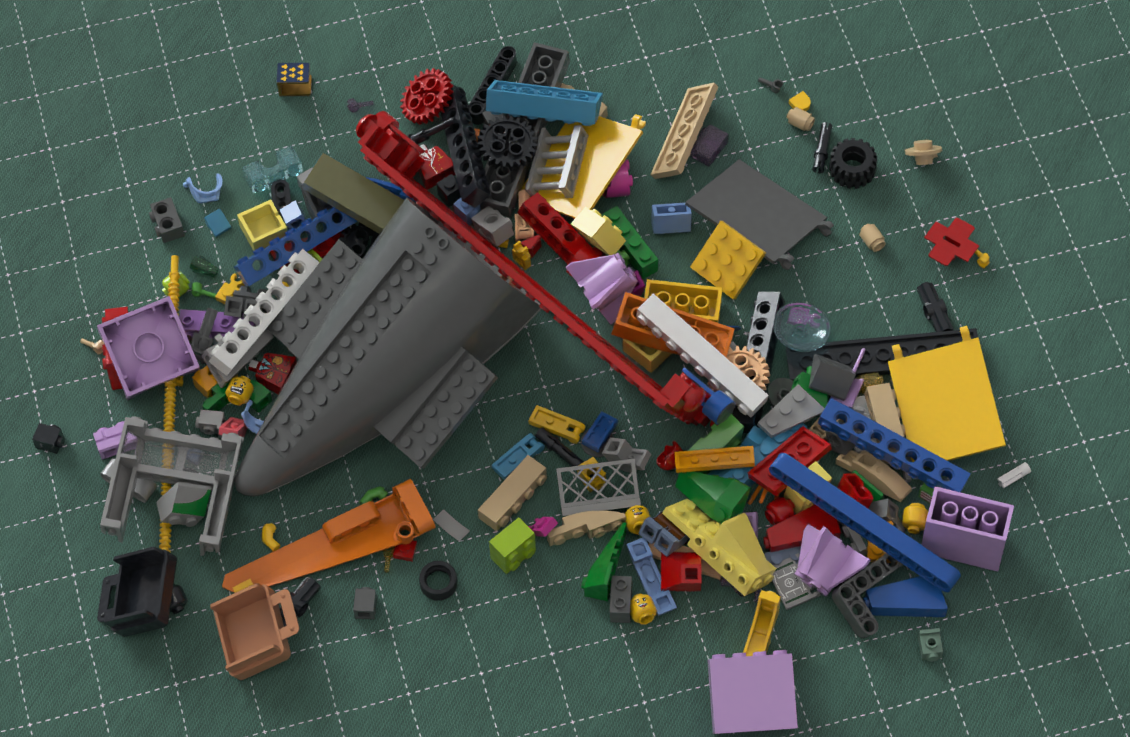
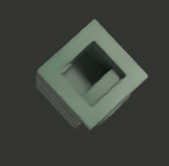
[918,628,943,662]

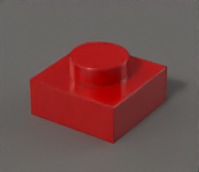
[393,540,417,562]

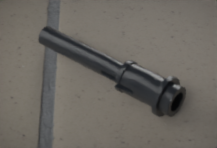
[408,117,457,144]

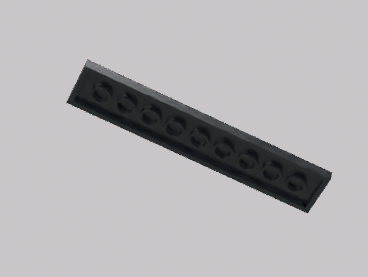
[786,328,978,381]

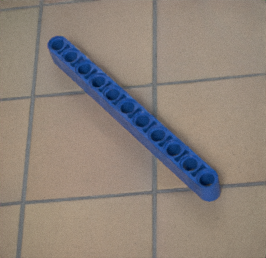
[769,453,961,592]

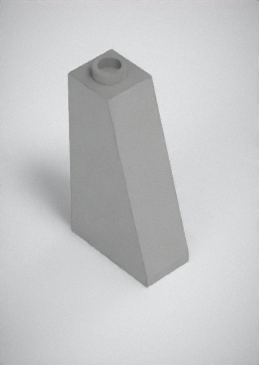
[202,325,273,388]

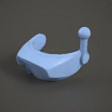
[183,173,223,203]
[241,400,264,434]

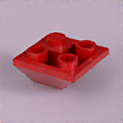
[661,552,702,591]

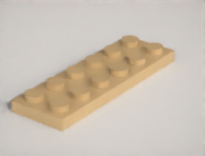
[651,83,718,179]

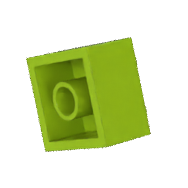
[489,517,536,574]

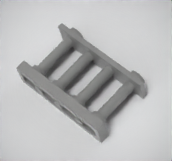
[525,125,589,198]

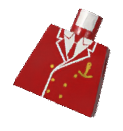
[418,145,455,190]

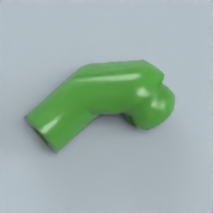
[359,486,388,505]

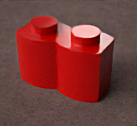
[837,473,873,509]

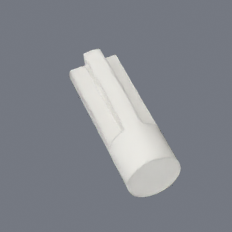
[997,462,1031,488]

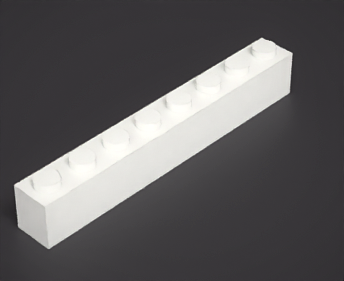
[636,293,768,417]

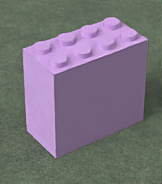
[922,487,1014,572]
[708,650,798,734]

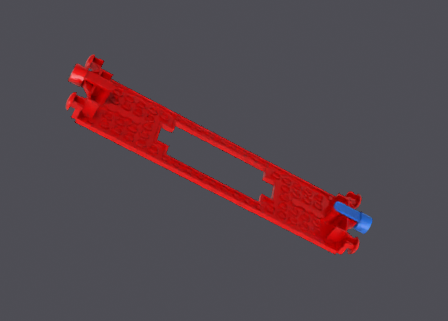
[356,111,736,427]

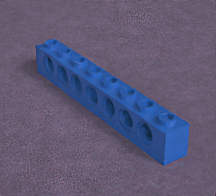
[234,207,357,286]
[818,398,971,493]

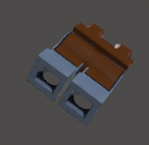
[638,511,690,556]

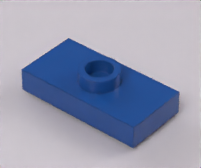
[582,411,618,453]

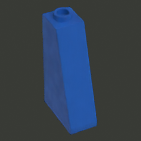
[863,576,948,617]

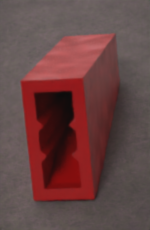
[763,505,841,552]

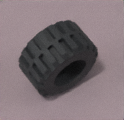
[829,138,877,189]

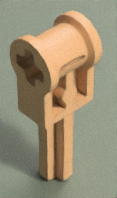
[515,189,534,242]

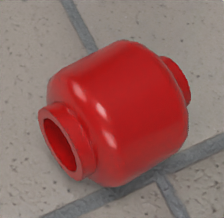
[765,497,795,525]

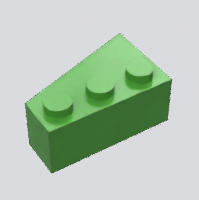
[688,414,744,474]

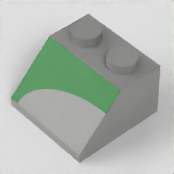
[156,482,211,527]

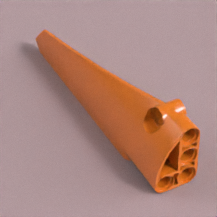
[222,479,436,593]

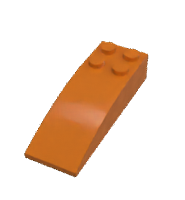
[611,292,735,357]

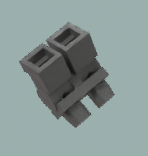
[224,286,267,318]

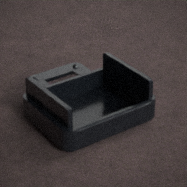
[97,547,177,637]

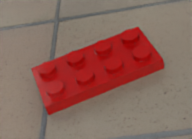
[748,426,832,496]

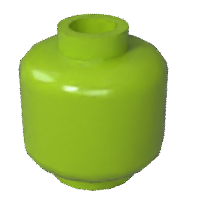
[162,271,190,298]

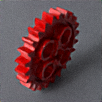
[400,68,453,125]

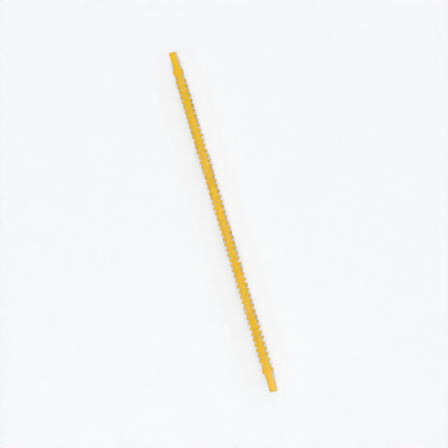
[159,255,180,553]

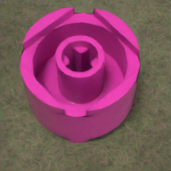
[602,159,633,198]

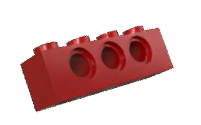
[517,192,588,265]

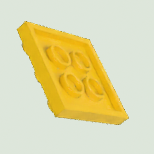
[690,220,766,300]

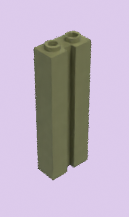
[303,153,404,234]

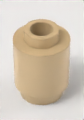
[787,107,815,131]
[859,224,886,252]

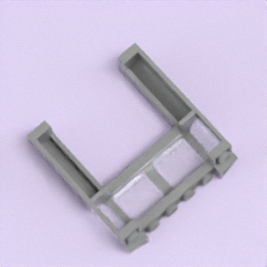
[100,416,244,556]

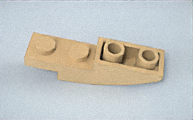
[836,450,912,502]
[547,511,626,546]

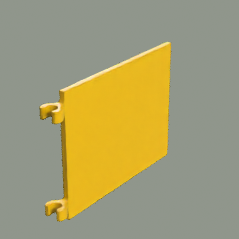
[521,114,646,219]
[888,326,1006,462]

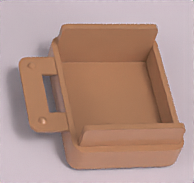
[210,583,299,680]

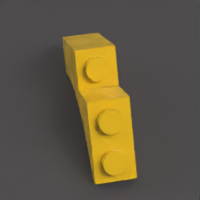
[743,590,781,656]

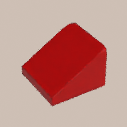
[521,234,542,259]

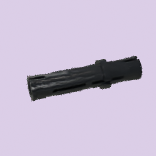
[812,122,833,174]
[535,427,585,471]

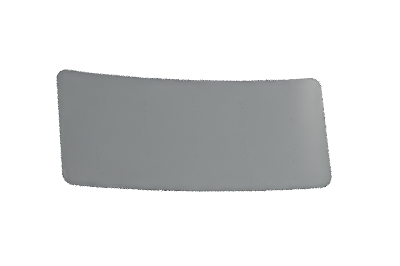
[433,510,470,541]

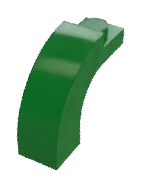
[202,379,273,413]

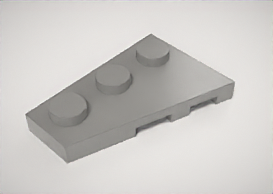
[757,384,825,438]

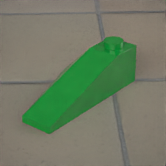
[675,471,751,524]
[581,522,627,602]

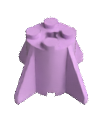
[566,252,638,325]
[794,524,871,596]

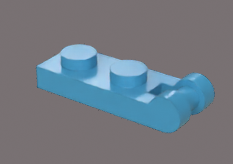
[492,433,545,480]

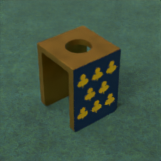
[277,63,312,96]

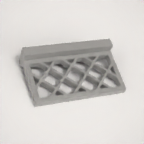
[556,458,641,516]

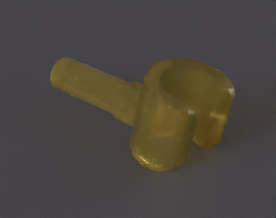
[383,547,394,573]

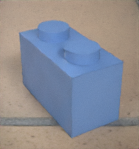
[651,203,692,234]

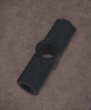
[917,282,954,332]
[280,577,321,627]

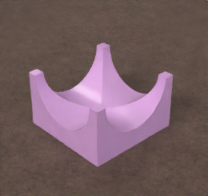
[97,296,200,400]

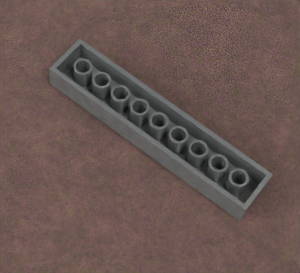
[480,42,570,218]

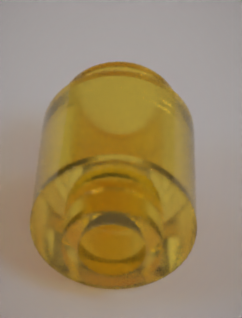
[855,372,884,394]

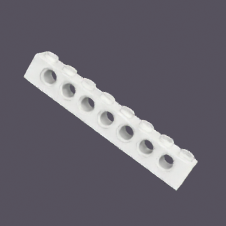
[209,249,320,376]

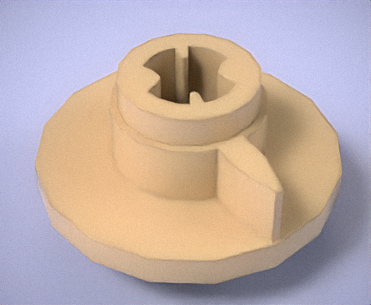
[905,140,942,165]

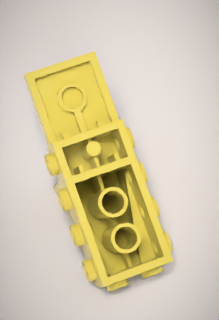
[662,499,777,596]

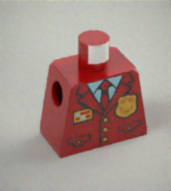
[249,353,297,395]

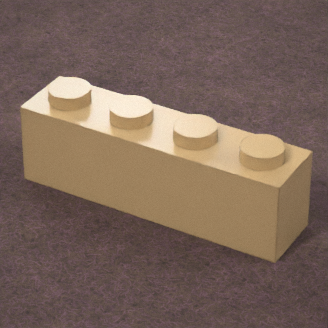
[864,383,907,464]
[478,455,547,531]

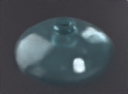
[773,302,831,352]

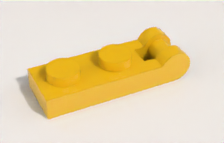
[528,405,586,444]

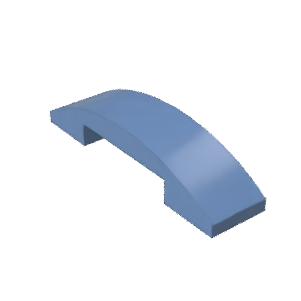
[626,538,677,616]

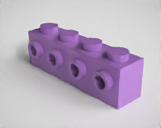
[179,309,255,341]

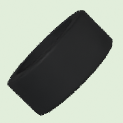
[419,561,457,600]

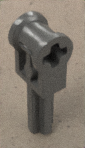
[190,308,218,365]

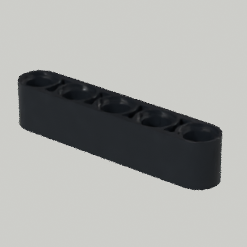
[469,46,517,125]

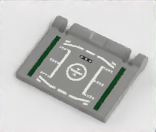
[772,553,821,610]

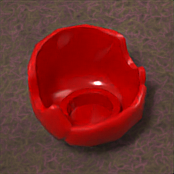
[656,441,683,470]

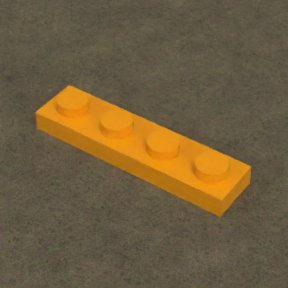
[675,446,755,473]

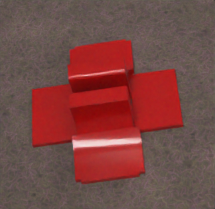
[924,218,979,266]

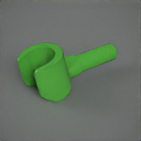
[192,282,216,299]

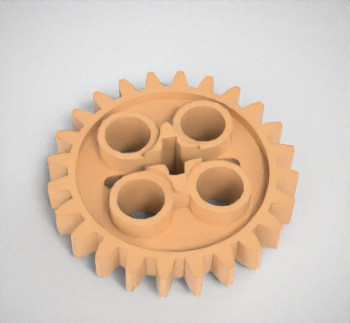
[708,346,770,392]

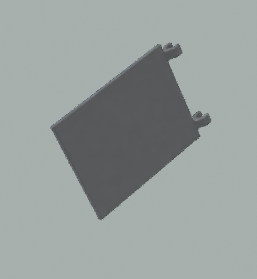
[685,159,834,270]

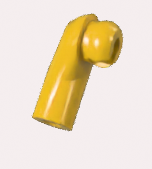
[262,523,280,552]

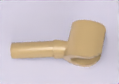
[80,339,104,354]

